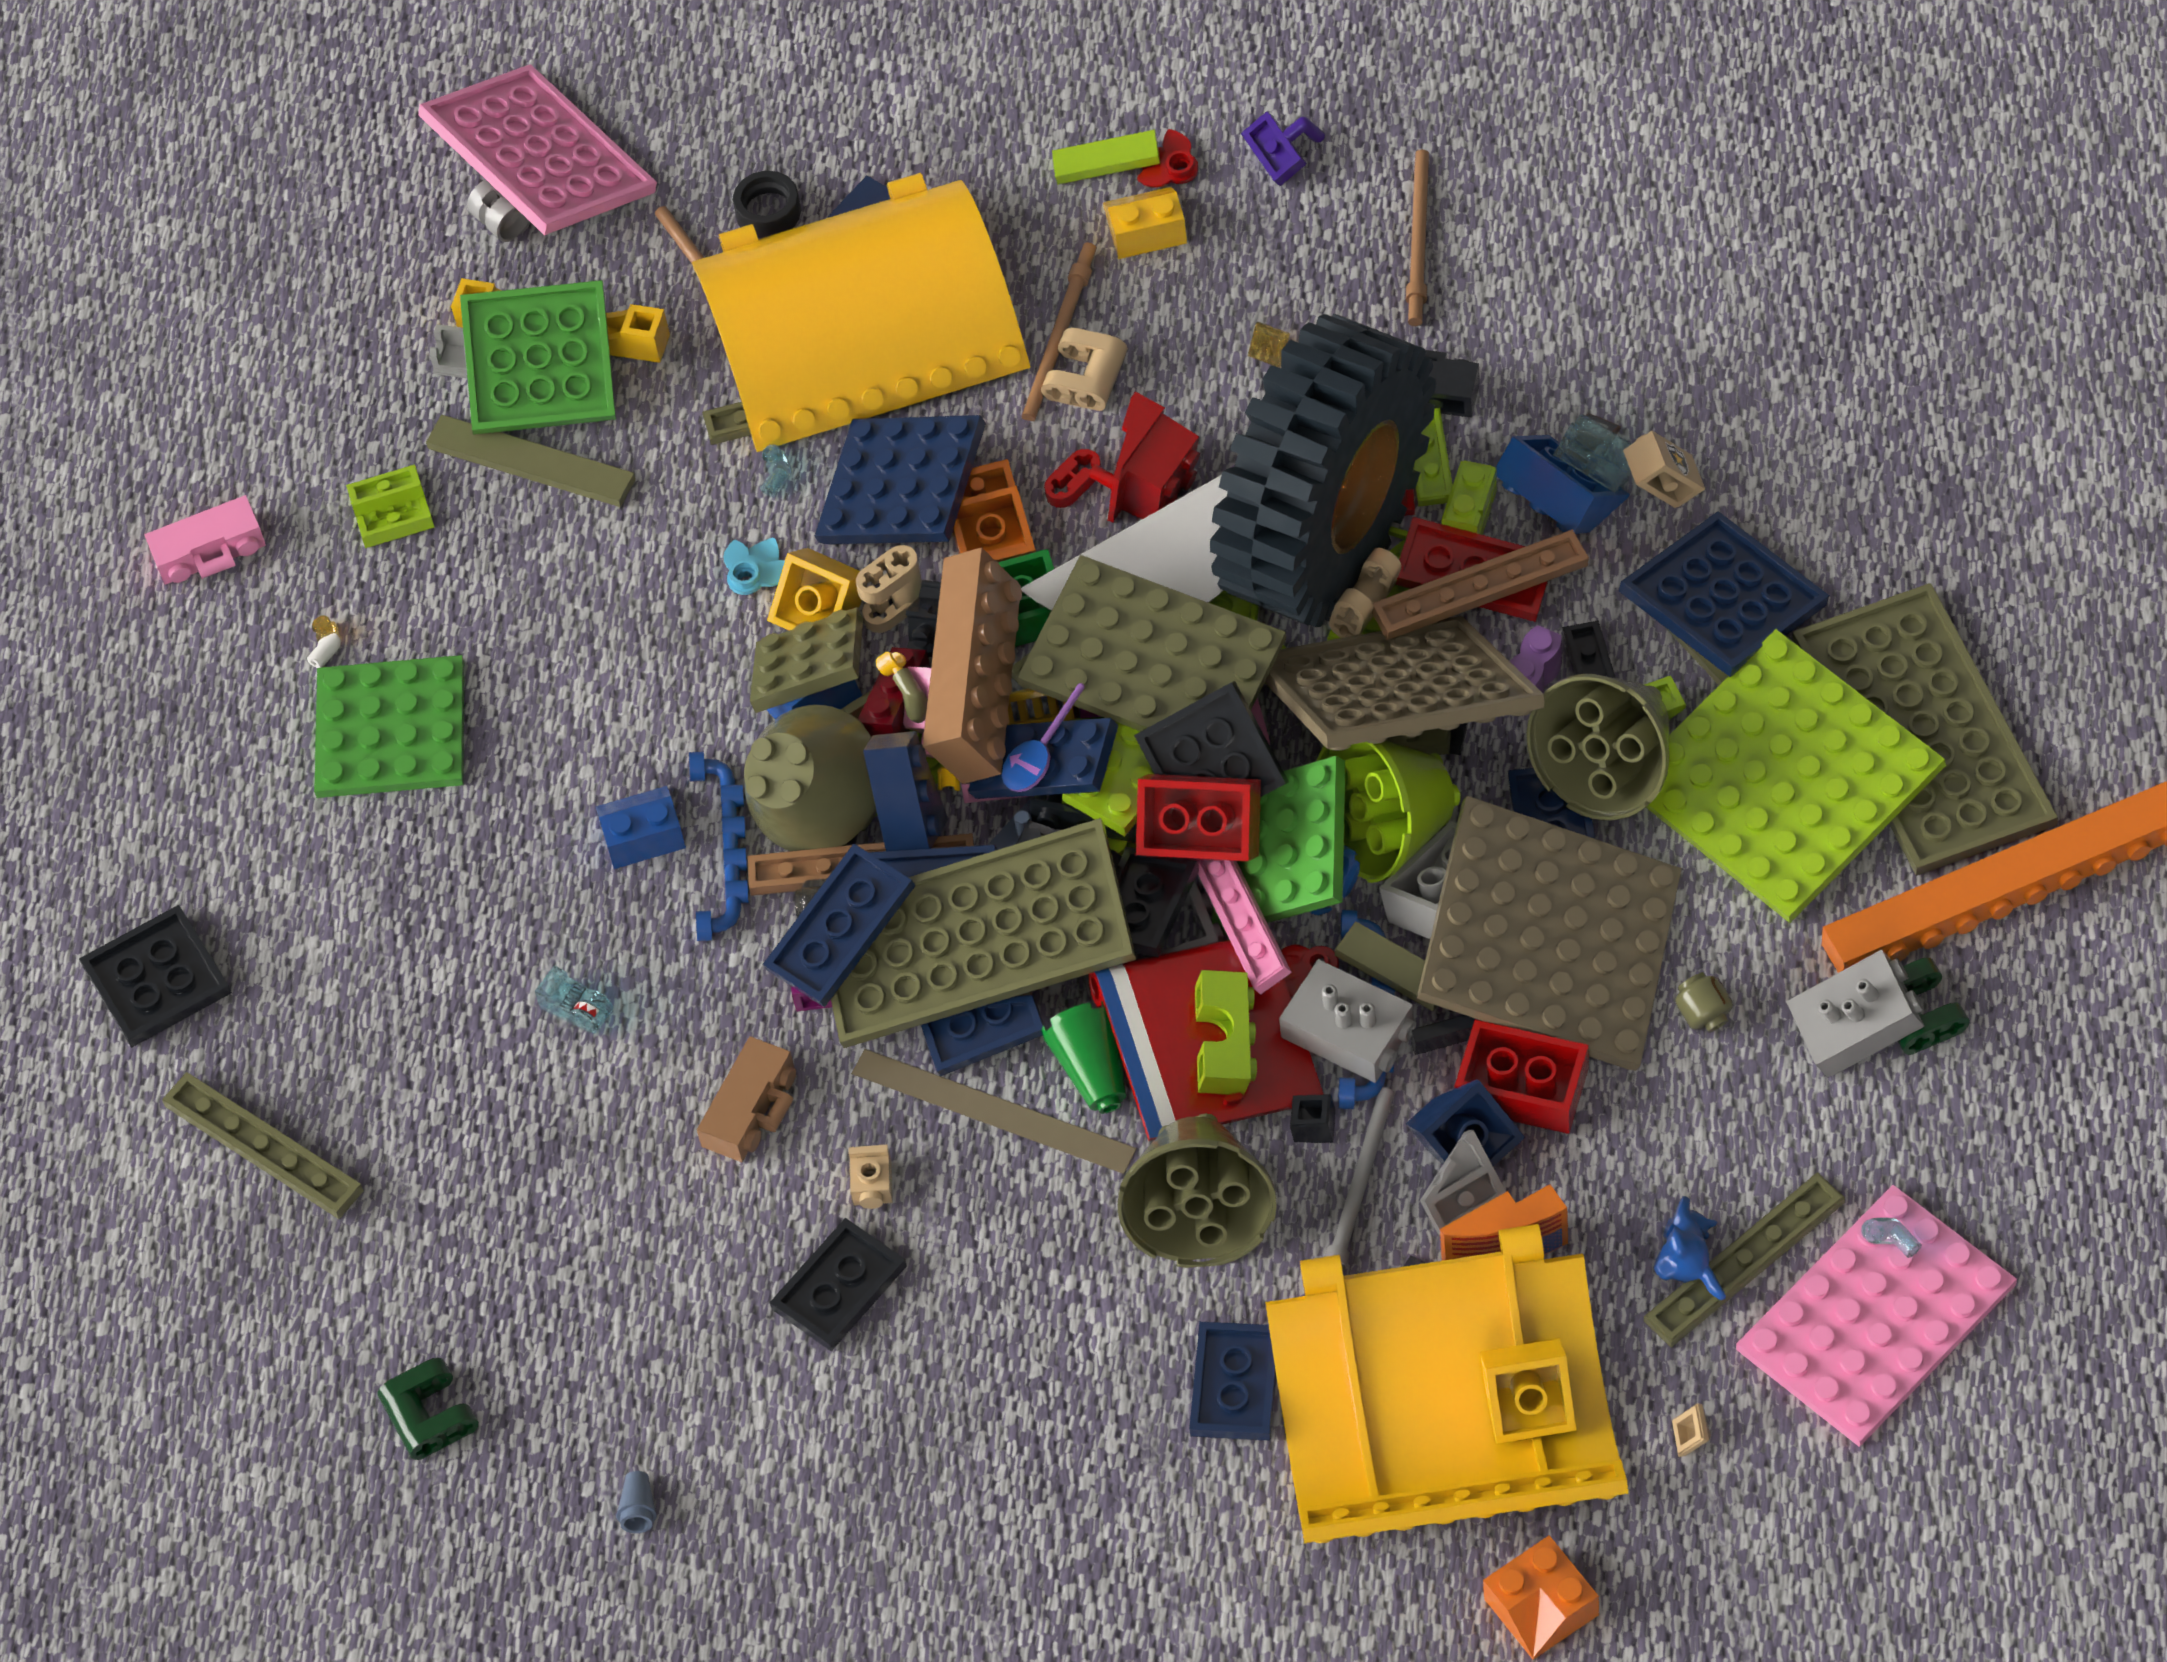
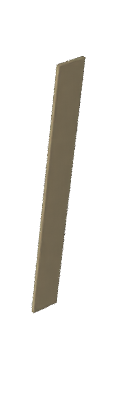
[851,1049,1137,1174]

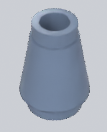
[616,1471,657,1533]

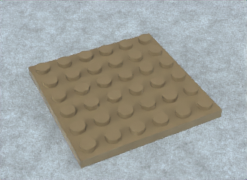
[1265,616,1544,750]
[1416,796,1682,1071]

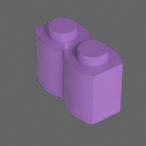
[1510,625,1562,711]

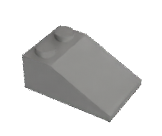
[1379,821,1457,939]

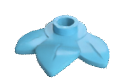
[723,537,785,595]

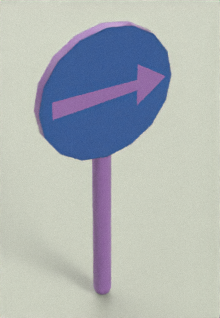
[1002,683,1085,792]

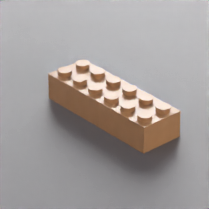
[922,547,1022,784]

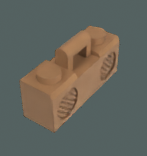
[696,1036,796,1162]

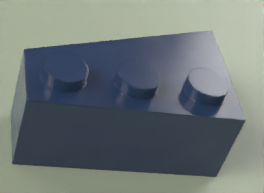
[863,731,949,851]

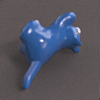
[1653,1196,1726,1300]

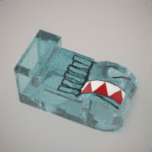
[535,965,614,1034]

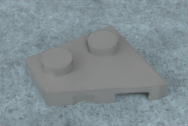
[1420,1130,1506,1235]

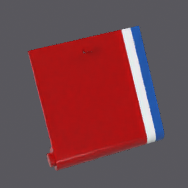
[1089,939,1324,1141]

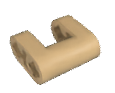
[1041,328,1128,411]
[856,545,922,633]
[1329,548,1401,638]

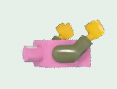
[876,652,934,758]

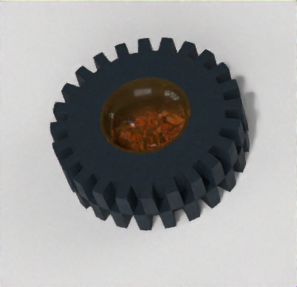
[1210,314,1436,627]

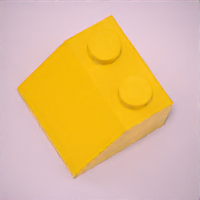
[1103,187,1187,259]
[767,548,862,630]
[1480,1338,1577,1444]

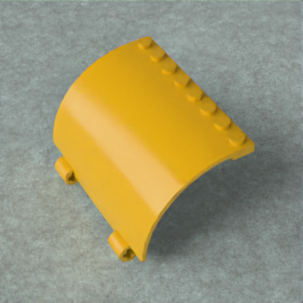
[691,172,1031,452]
[1265,1224,1629,1543]

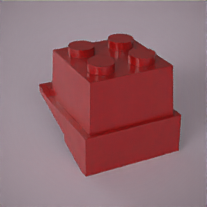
[1089,391,1200,523]

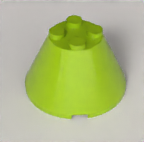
[1317,740,1461,883]

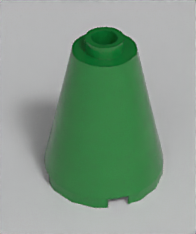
[1041,1001,1126,1114]

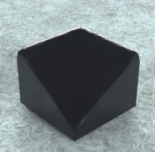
[1290,1094,1336,1143]

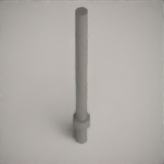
[1324,1087,1394,1271]

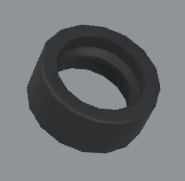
[732,170,802,238]

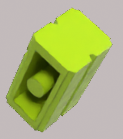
[1441,460,1497,535]

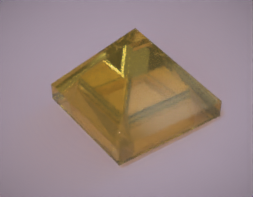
[1248,322,1290,368]

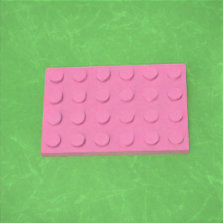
[418,64,657,235]
[1736,1185,2017,1447]

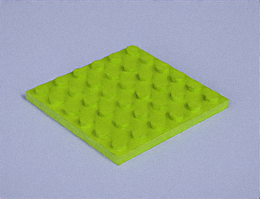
[1646,629,1946,923]

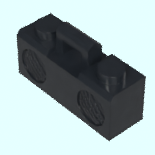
[1425,350,1480,418]

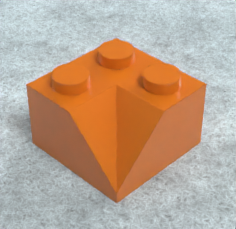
[1483,1535,1599,1660]

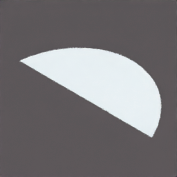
[1021,475,1228,610]

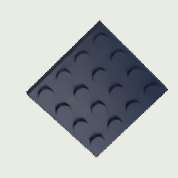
[814,415,986,544]
[1619,511,1830,677]

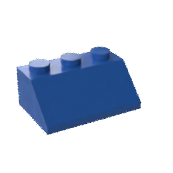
[1495,435,1630,534]

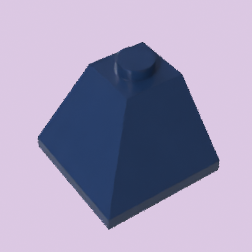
[1406,1079,1526,1167]

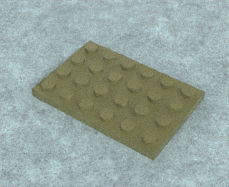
[1017,555,1286,731]

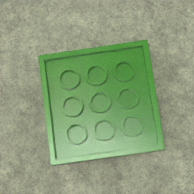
[460,280,616,435]
[314,655,464,798]
[1212,756,1345,935]

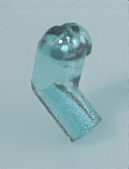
[760,445,792,498]
[1861,1218,1922,1258]

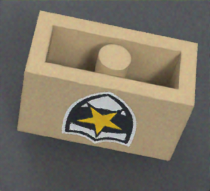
[1623,431,1705,508]

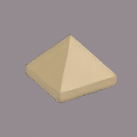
[1672,1403,1711,1457]

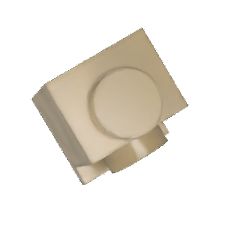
[849,1144,893,1209]

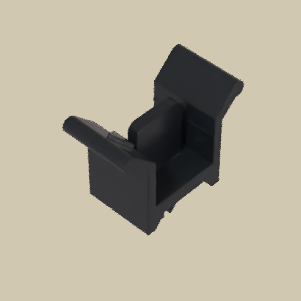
[906,580,941,657]

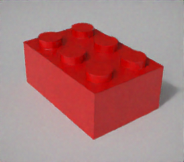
[1136,774,1261,861]
[1454,1020,1589,1134]

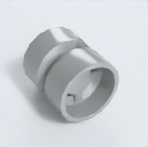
[467,179,531,242]

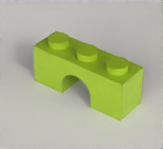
[1195,970,1257,1095]

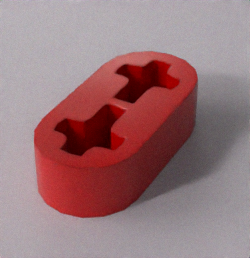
[1044,449,1101,508]

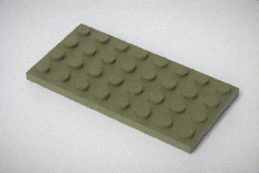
[1792,583,2058,876]
[831,818,1136,1048]

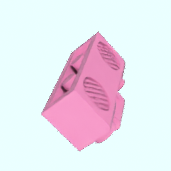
[144,495,266,585]

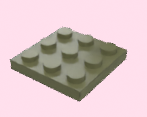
[750,607,863,713]

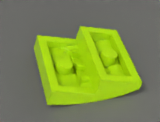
[346,464,435,549]

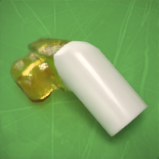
[307,615,341,668]

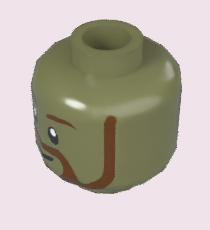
[1675,972,1733,1033]

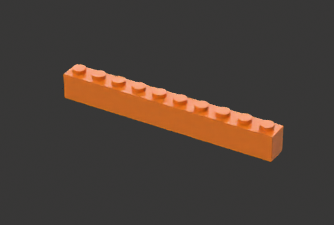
[1822,781,2167,973]

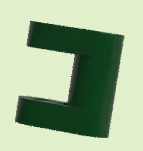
[1897,958,1970,1055]
[377,1358,479,1460]

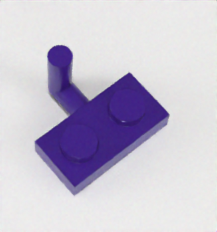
[1241,111,1325,186]

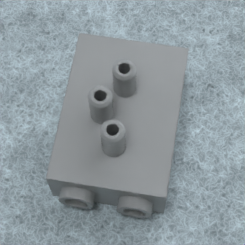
[1786,950,1924,1077]
[1279,959,1416,1083]

